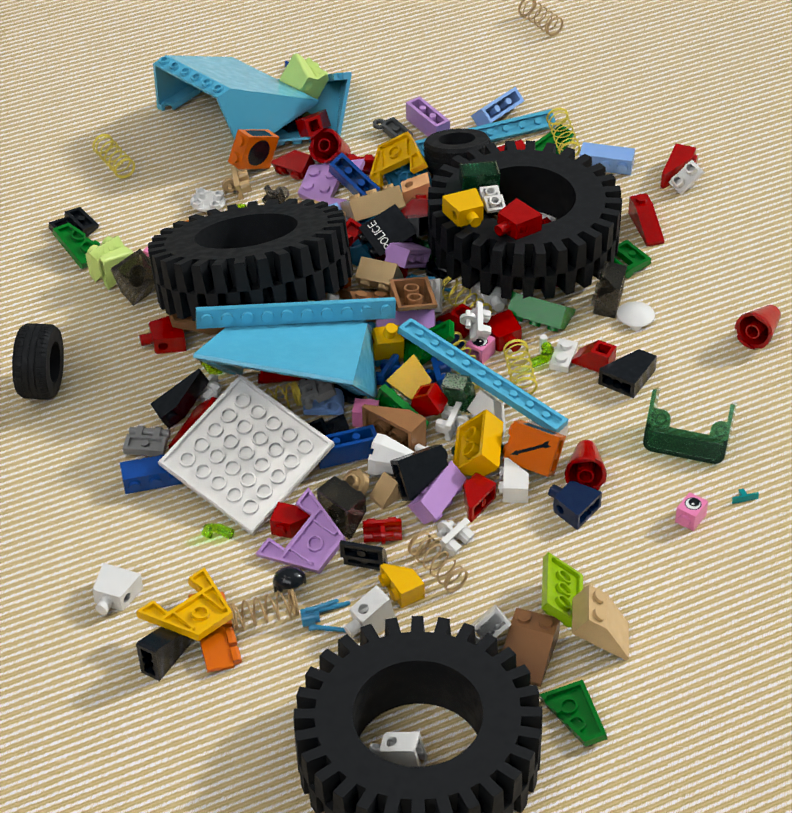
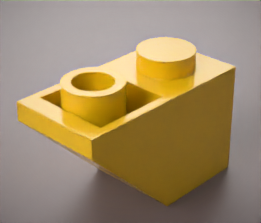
[378,563,425,608]

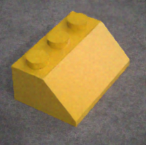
[453,409,504,477]

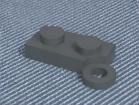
[373,117,413,139]

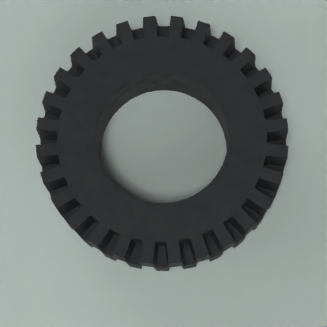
[428,140,622,300]
[148,198,353,321]
[293,616,543,813]

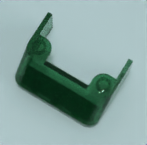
[643,387,737,464]

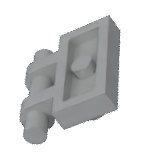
[298,379,337,409]
[123,425,171,456]

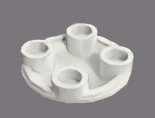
[190,188,226,212]
[616,301,655,331]

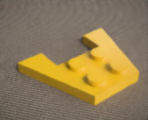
[369,131,428,190]
[136,567,233,641]

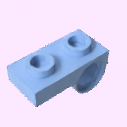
[303,388,344,415]

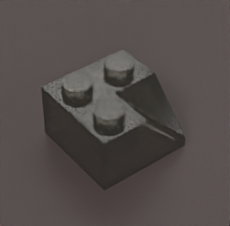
[111,249,156,306]
[591,261,627,318]
[317,476,366,539]

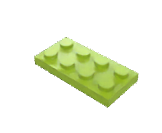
[541,552,583,628]

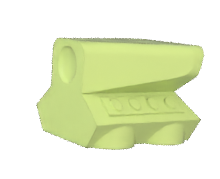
[280,53,329,99]
[85,236,136,290]

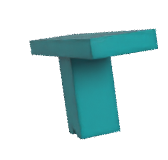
[732,488,759,504]

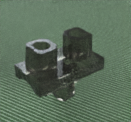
[262,185,289,204]

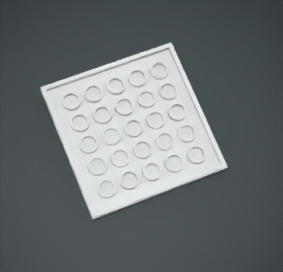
[158,374,335,536]

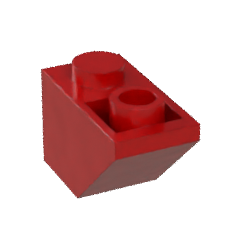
[295,109,331,137]
[271,150,315,180]
[436,303,471,339]
[571,340,617,372]
[411,382,448,417]

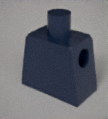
[548,481,602,530]

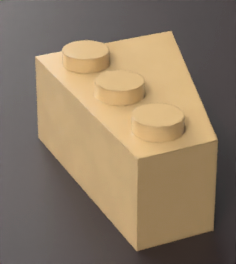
[340,183,406,221]

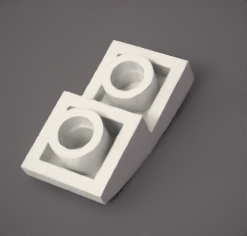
[479,185,505,213]

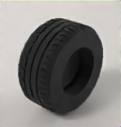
[424,129,491,176]
[12,323,64,400]

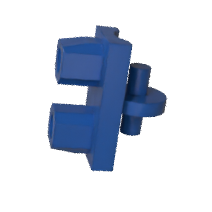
[376,354,403,388]
[425,356,455,394]

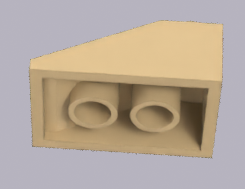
[355,256,404,292]
[572,585,629,661]

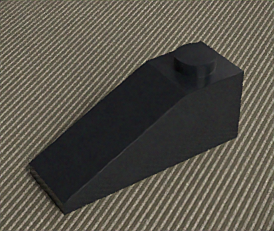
[151,369,209,429]

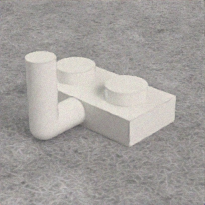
[539,334,578,373]

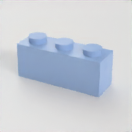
[471,87,524,126]
[579,142,635,175]

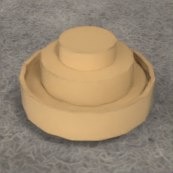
[341,469,369,500]

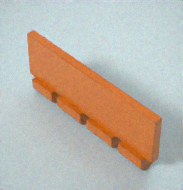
[188,592,242,673]

